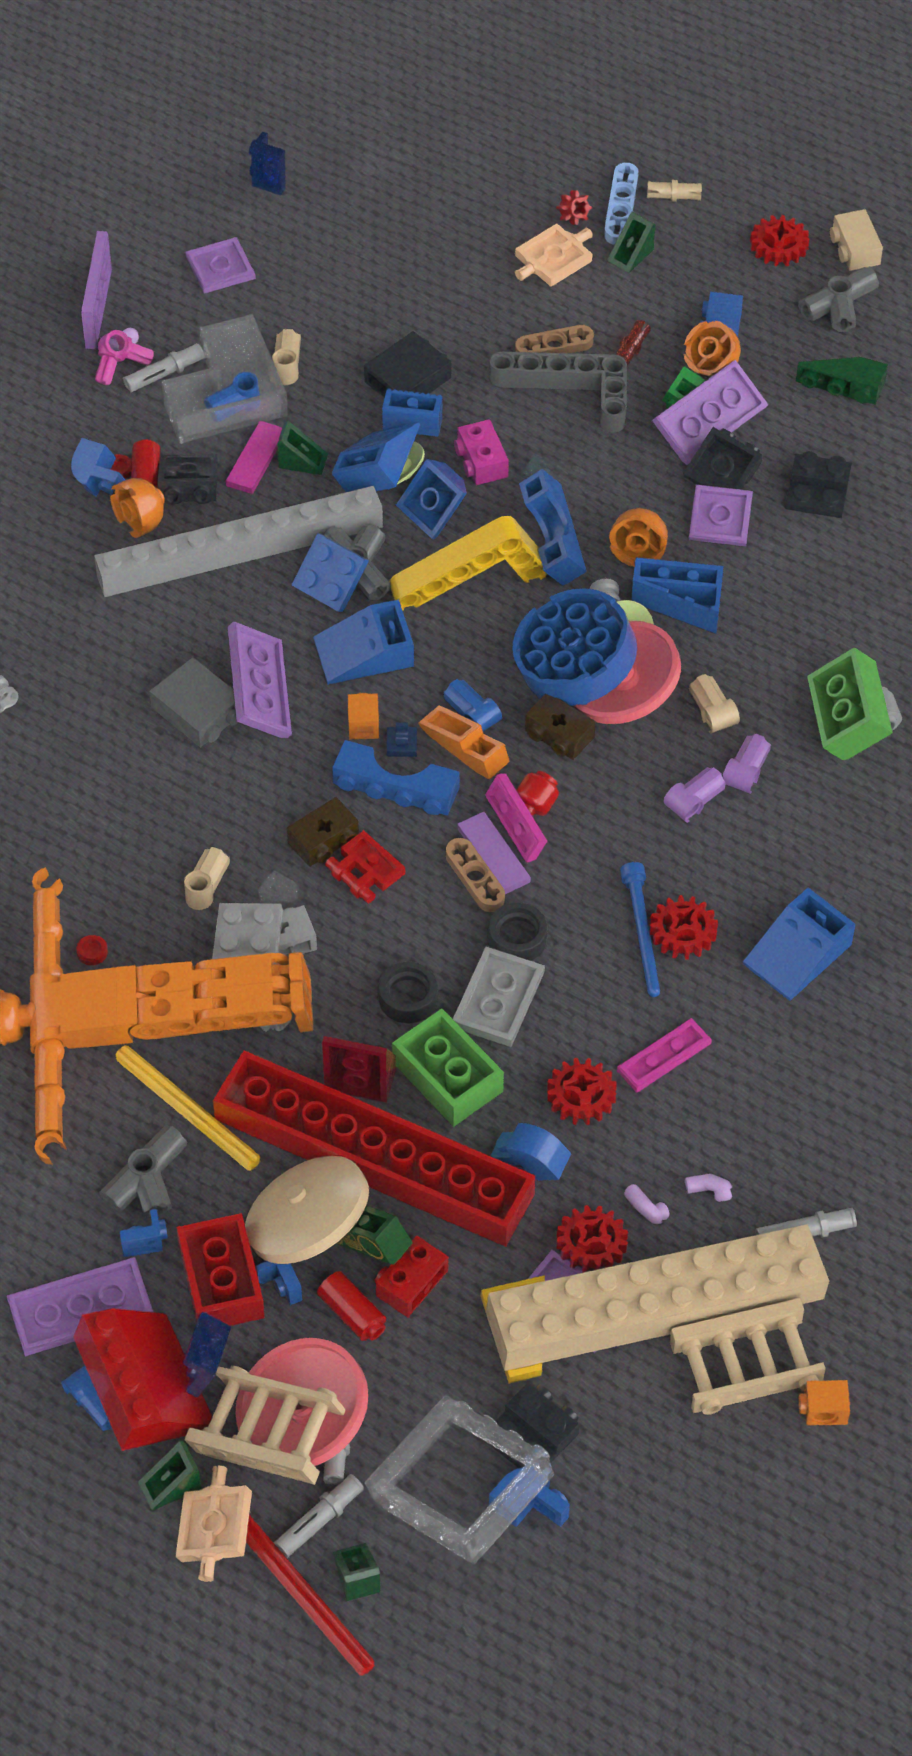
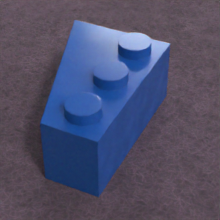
[632,557,724,634]

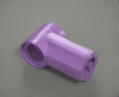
[722,734,771,794]
[664,767,726,823]

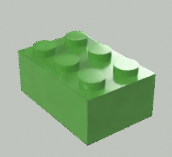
[807,647,893,760]
[392,1009,504,1127]

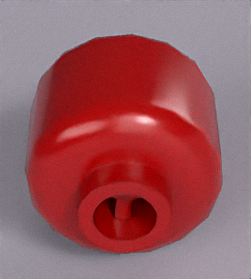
[516,771,559,817]

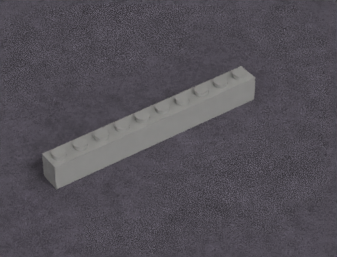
[94,486,383,597]

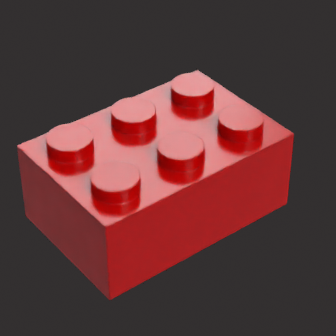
[177,1213,265,1333]

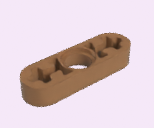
[515,325,594,353]
[446,838,505,912]

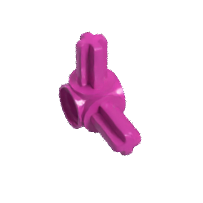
[95,330,154,385]

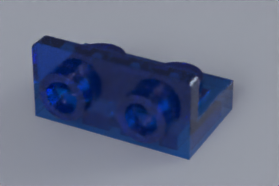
[249,131,286,196]
[183,1312,232,1398]

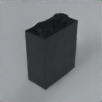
[364,331,452,398]

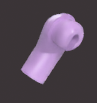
[685,1174,732,1202]
[624,1185,670,1224]

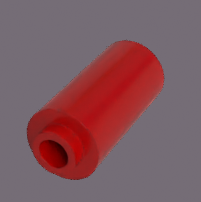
[131,439,160,488]
[317,1271,386,1341]

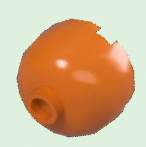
[684,321,741,378]
[110,478,165,538]
[609,508,668,567]

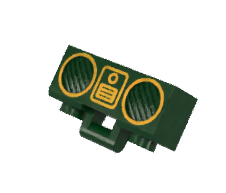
[336,1205,413,1265]

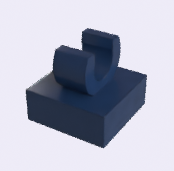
[387,722,417,757]

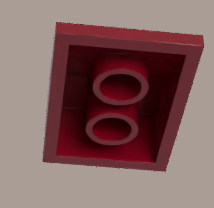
[322,1036,396,1103]

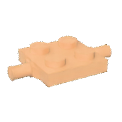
[515,223,593,287]
[175,1465,252,1582]

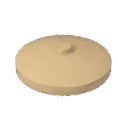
[245,1156,369,1264]

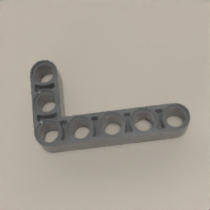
[489,352,627,433]

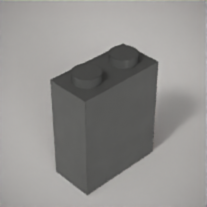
[149,657,238,748]

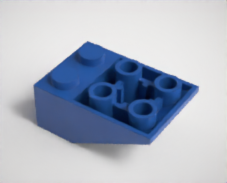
[332,422,420,492]
[313,599,414,684]
[743,888,855,1001]

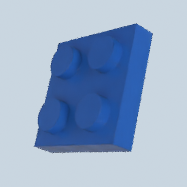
[292,533,369,612]

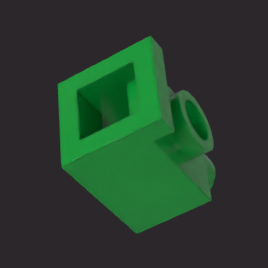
[662,366,706,409]

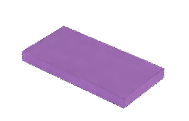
[81,231,112,349]
[652,360,768,465]
[228,621,292,738]
[7,1257,153,1356]

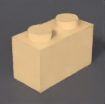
[830,209,883,271]

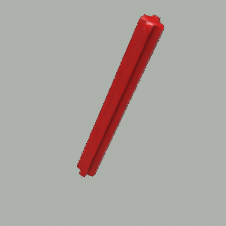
[246,1515,375,1676]

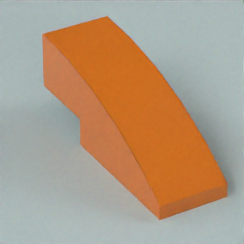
[418,705,510,779]

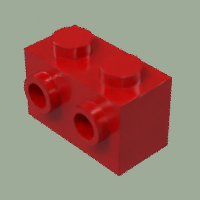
[375,1235,449,1318]

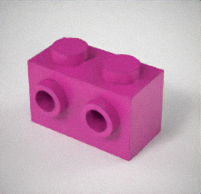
[454,419,509,485]

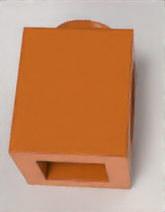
[348,693,379,739]
[798,1380,850,1425]

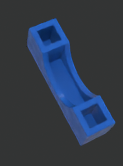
[519,469,587,585]
[332,740,460,816]

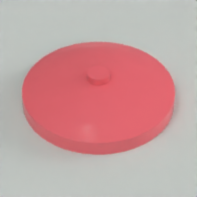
[573,621,681,724]
[236,1338,368,1466]

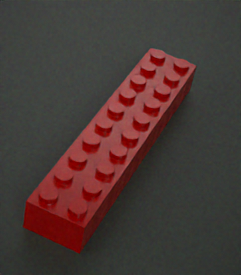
[213,1050,535,1247]

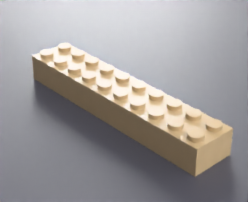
[486,1224,829,1371]

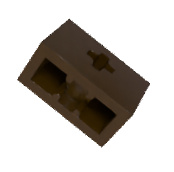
[525,694,596,760]
[287,797,359,867]

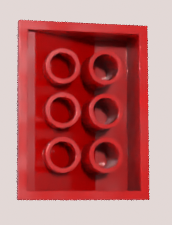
[73,1308,212,1451]

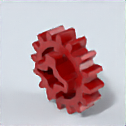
[750,215,810,267]
[650,895,718,960]
[547,1058,617,1125]
[556,1205,628,1273]

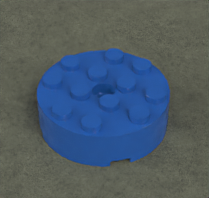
[513,589,637,706]

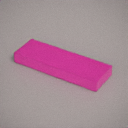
[226,421,282,494]
[485,774,547,862]
[617,1018,712,1093]

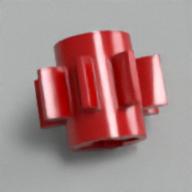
[556,190,592,225]

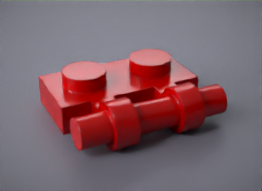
[325,830,406,904]

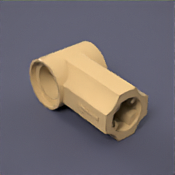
[272,329,301,385]
[689,674,740,733]
[184,847,230,910]

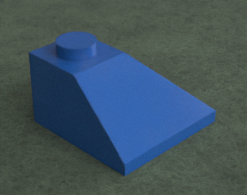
[396,459,467,539]

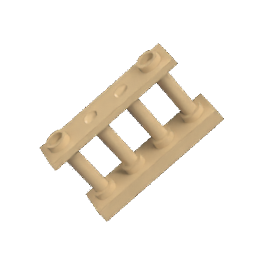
[670,1298,825,1415]
[184,1366,346,1485]

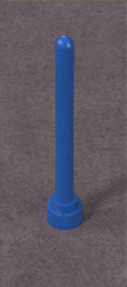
[620,862,660,997]

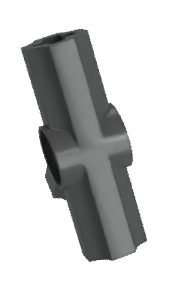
[798,266,879,332]
[324,524,390,601]
[99,1125,187,1217]

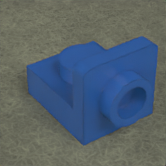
[120,1209,168,1257]
[255,1260,302,1305]

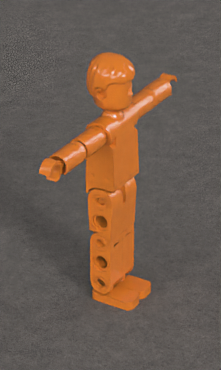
[0,868,313,1165]

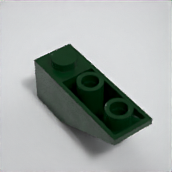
[796,357,888,405]

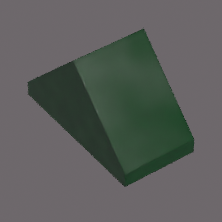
[607,211,656,273]
[277,420,328,475]
[138,1441,201,1511]
[333,1543,380,1601]

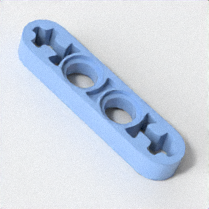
[604,163,638,245]

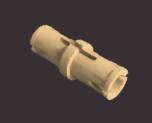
[647,180,702,202]

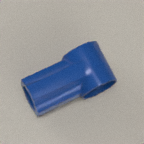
[204,372,260,421]
[444,679,502,732]
[61,1365,112,1431]

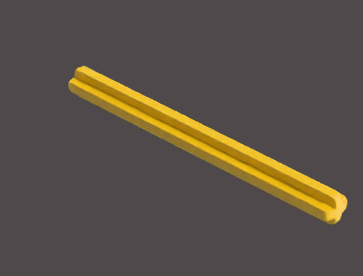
[116,1045,260,1171]

